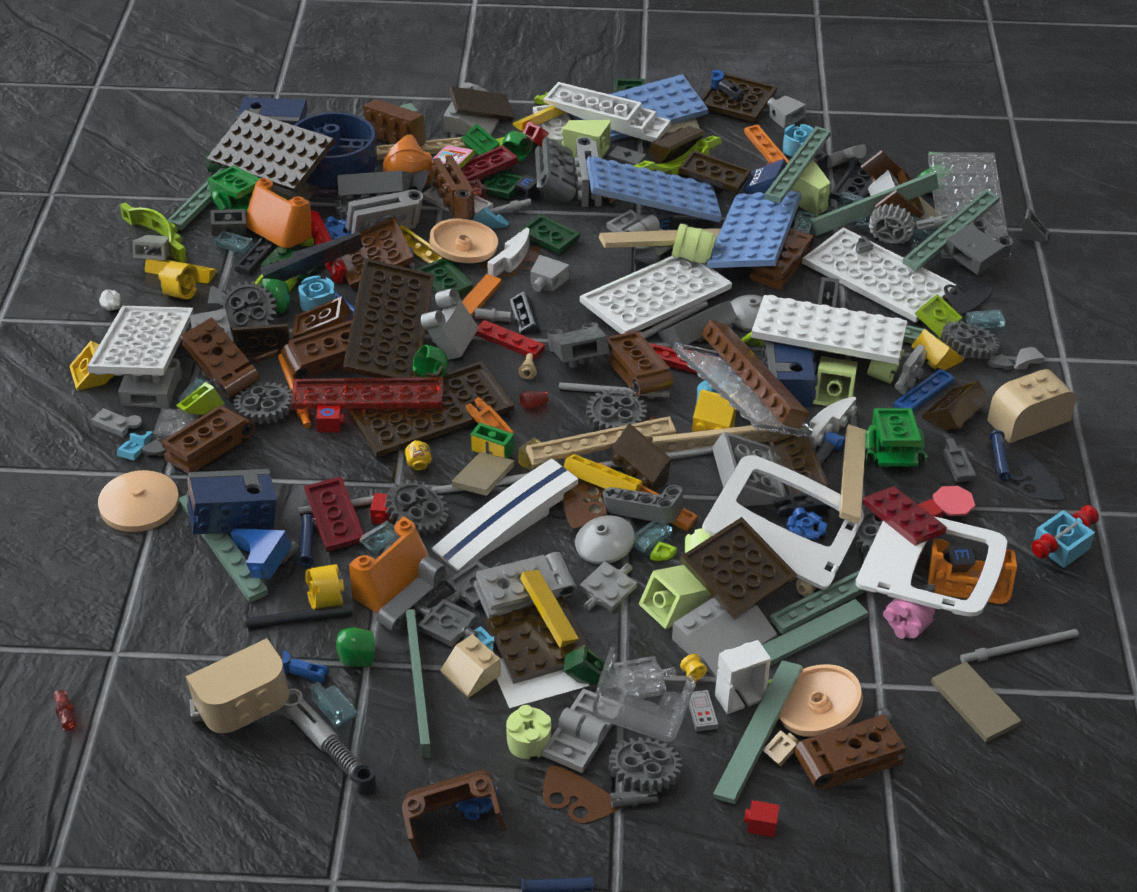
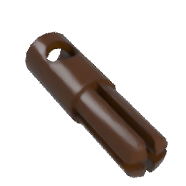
[254,348,278,363]

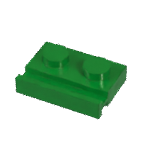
[460,124,500,156]

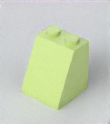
[561,120,611,158]
[790,160,830,216]
[813,356,858,406]
[639,565,711,629]

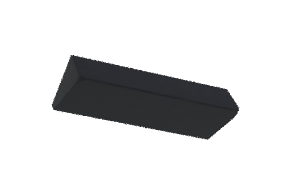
[510,291,541,335]

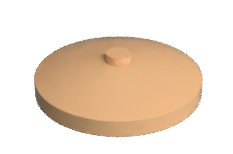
[429,219,498,263]
[98,470,179,532]
[779,665,863,737]

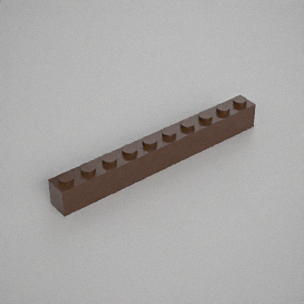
[702,319,809,429]

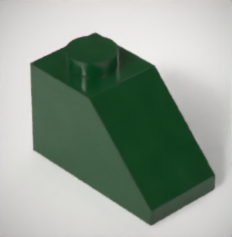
[564,645,613,686]

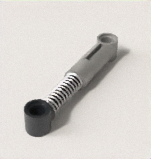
[282,689,376,796]

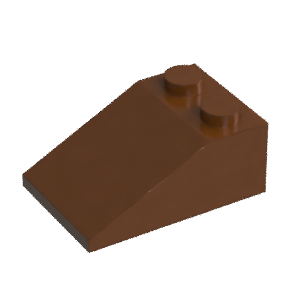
[292,296,353,339]

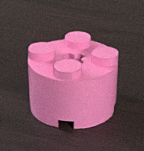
[883,598,935,639]

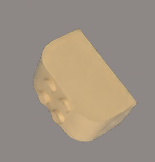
[987,369,1076,443]
[186,638,289,733]

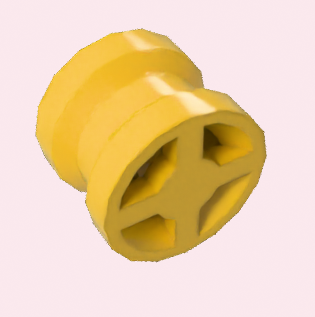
[680,654,707,681]

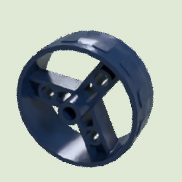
[294,112,377,187]

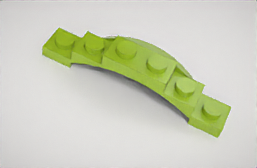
[634,136,722,176]
[120,202,187,263]

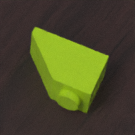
[176,382,225,415]

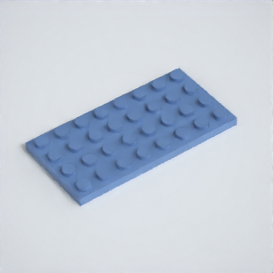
[572,74,708,141]
[586,156,722,222]
[707,191,801,268]

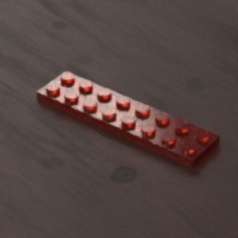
[290,377,444,409]

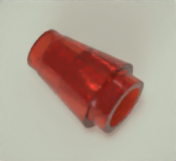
[519,391,549,409]

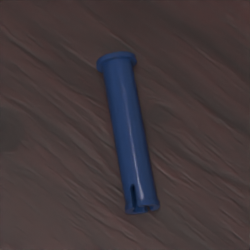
[989,430,1011,481]
[297,514,314,567]
[521,876,594,892]

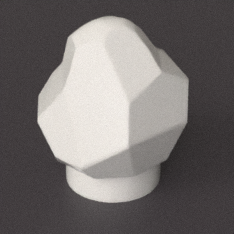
[99,290,121,311]

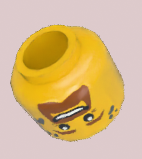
[405,440,432,470]

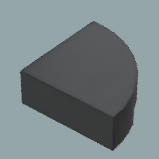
[856,236,873,254]
[987,354,1014,371]
[140,439,168,457]

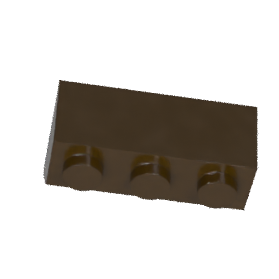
[648,126,706,164]
[232,324,291,357]
[921,380,989,431]
[611,424,671,492]

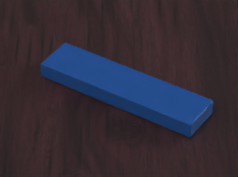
[893,368,955,412]

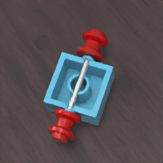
[1031,505,1099,568]

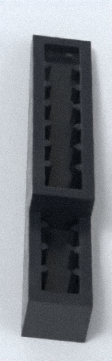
[260,232,363,282]

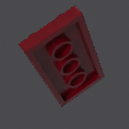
[461,145,519,184]
[303,476,365,552]
[862,486,947,546]

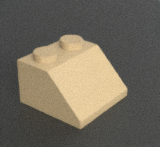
[440,634,501,698]

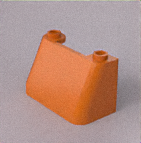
[245,178,312,248]
[349,516,429,613]
[928,538,1017,604]

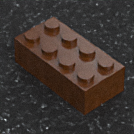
[363,99,426,147]

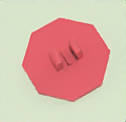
[933,486,975,516]

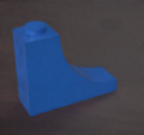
[230,529,292,579]

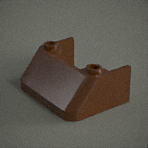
[861,150,925,219]
[402,770,506,857]

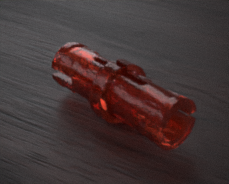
[53,690,76,731]

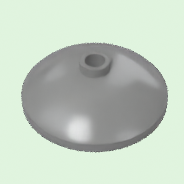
[731,295,763,332]
[575,516,635,564]

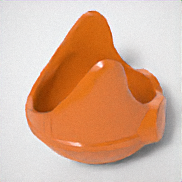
[383,134,433,186]

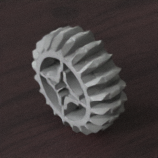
[869,204,915,245]

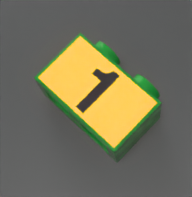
[471,422,514,459]

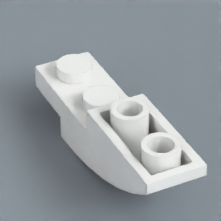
[487,228,530,277]
[808,397,857,450]

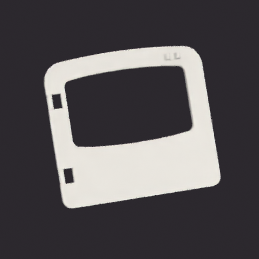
[702,455,864,589]
[856,517,1007,617]

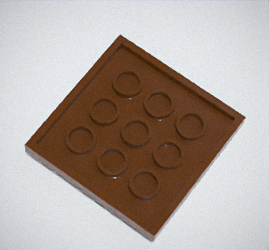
[341,217,415,290]

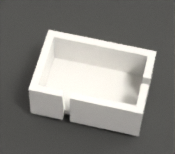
[715,640,771,714]

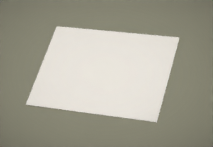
[496,659,589,708]

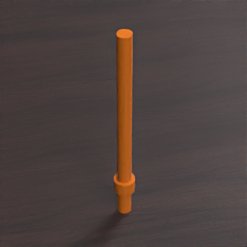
[278,354,311,428]

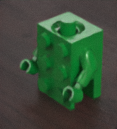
[207,165,261,216]
[864,408,927,467]

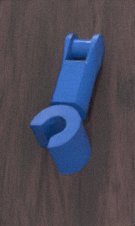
[282,650,329,684]

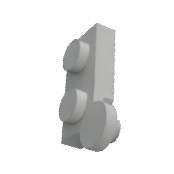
[91,408,142,437]

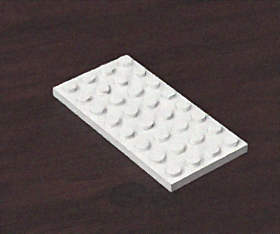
[802,227,956,323]
[580,256,732,334]
[751,295,907,364]
[88,306,194,377]

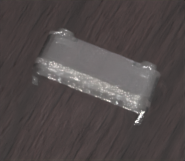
[592,647,696,742]

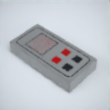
[686,690,718,732]

